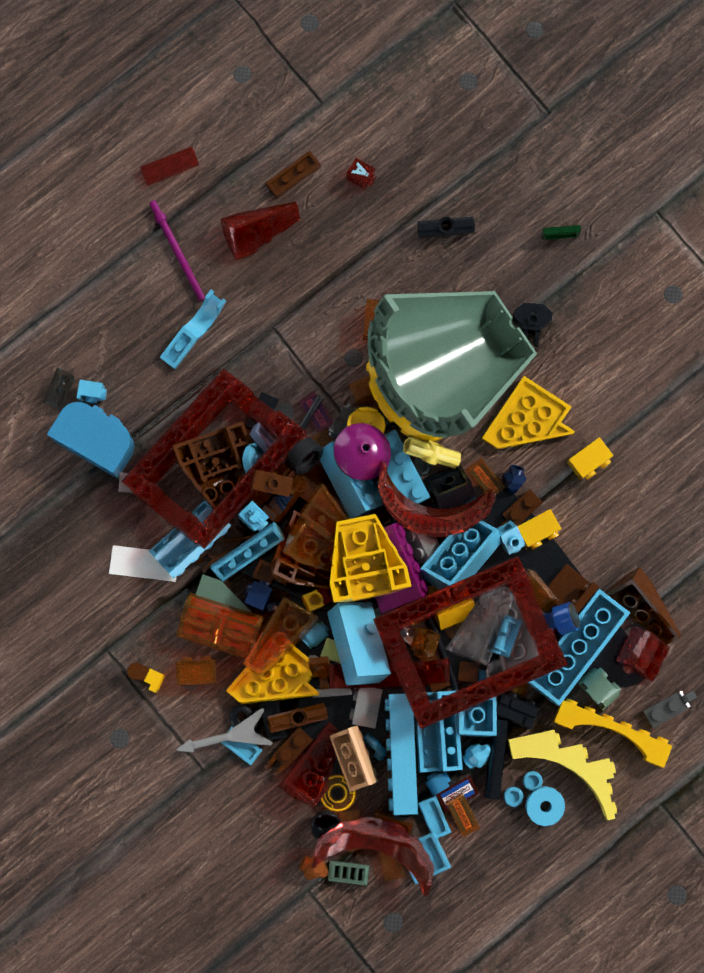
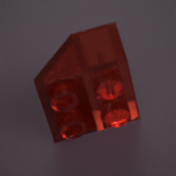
[616,626,670,682]

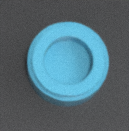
[522,771,543,791]
[503,787,523,807]

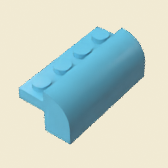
[149,500,231,579]
[413,690,463,773]

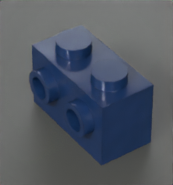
[245,580,273,613]

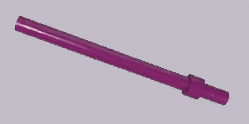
[149,200,205,302]

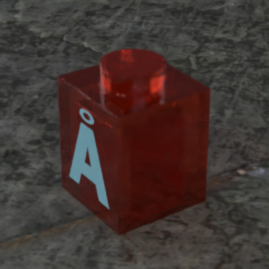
[346,158,377,190]

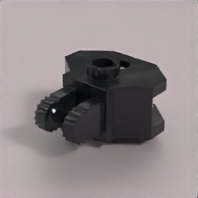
[512,303,553,347]

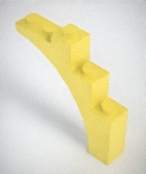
[507,730,617,820]

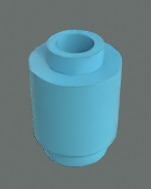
[301,621,329,649]

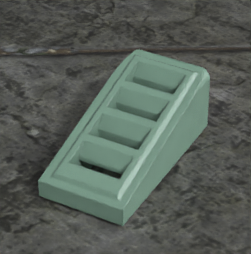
[328,860,369,885]

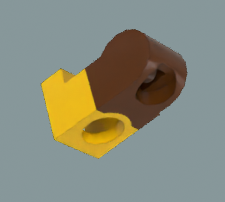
[127,663,165,693]

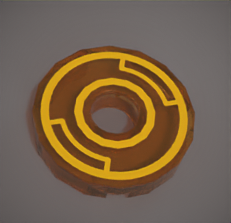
[318,774,357,813]

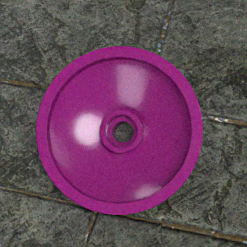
[333,423,391,481]

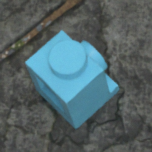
[77,380,107,403]

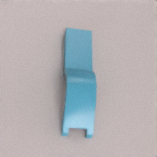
[160,289,226,369]

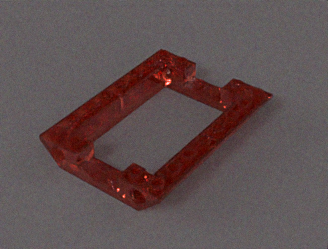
[121,368,308,549]
[373,556,568,729]

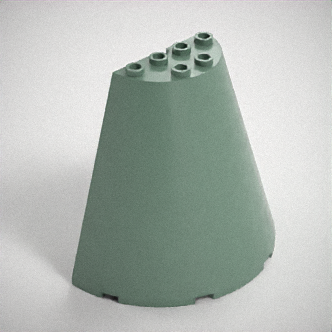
[368,291,537,438]

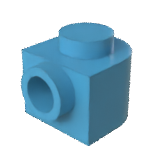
[425,771,451,796]

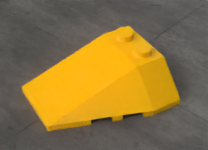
[330,514,411,603]

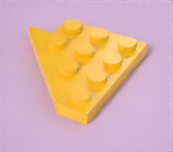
[482,376,575,449]
[226,631,320,704]

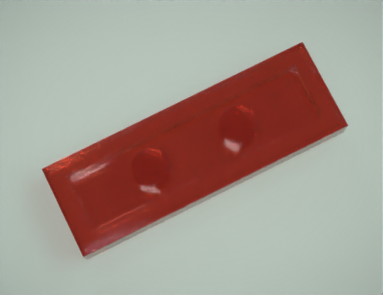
[140,147,199,186]

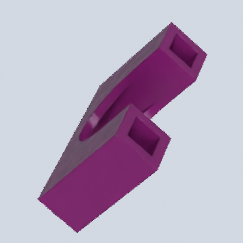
[375,522,428,613]

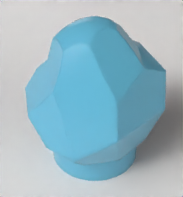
[462,744,491,769]

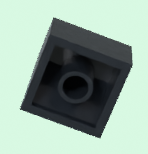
[425,464,477,515]

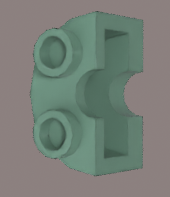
[577,667,621,711]

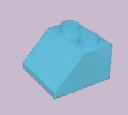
[458,695,497,737]

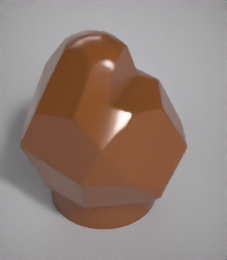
[299,855,328,880]

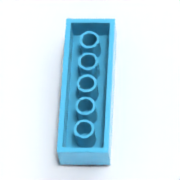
[526,589,630,706]
[384,693,418,815]

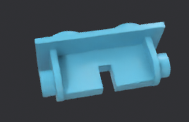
[491,615,522,658]

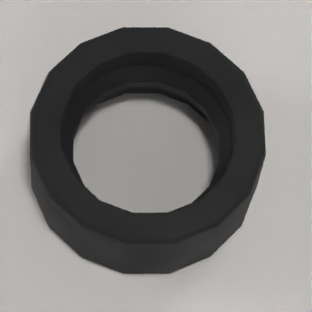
[286,437,323,475]

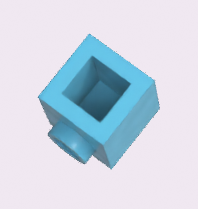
[496,520,526,554]

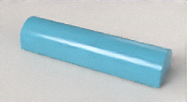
[210,522,285,582]

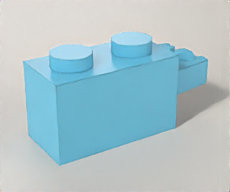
[237,501,269,532]

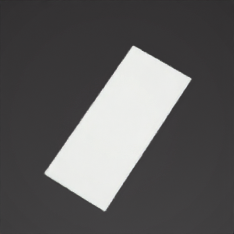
[109,545,176,582]

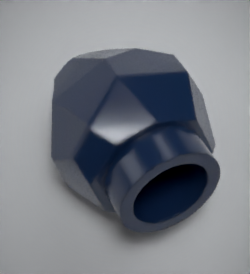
[502,465,526,494]

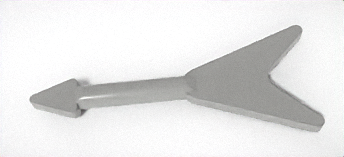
[177,708,272,752]

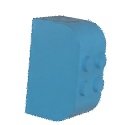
[47,402,134,479]

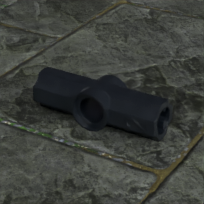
[417,216,475,238]

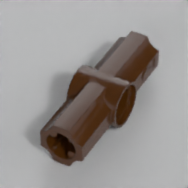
[267,703,328,733]

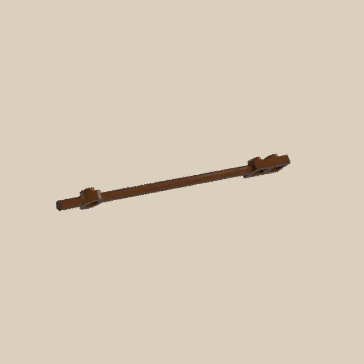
[380,489,543,645]

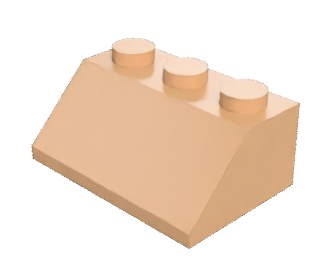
[330,725,378,792]

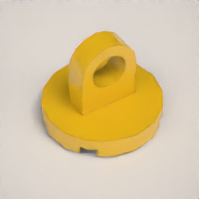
[347,407,385,434]

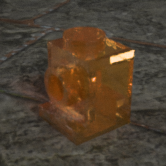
[410,627,441,659]

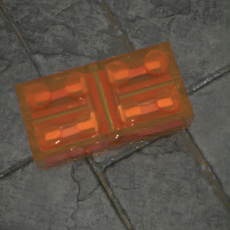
[176,593,264,660]

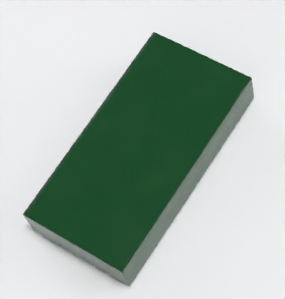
[541,225,581,240]

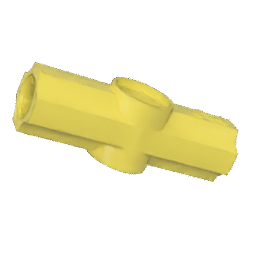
[403,437,461,469]

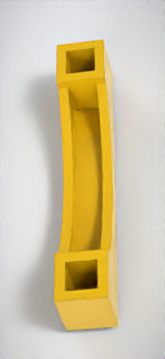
[552,698,672,768]

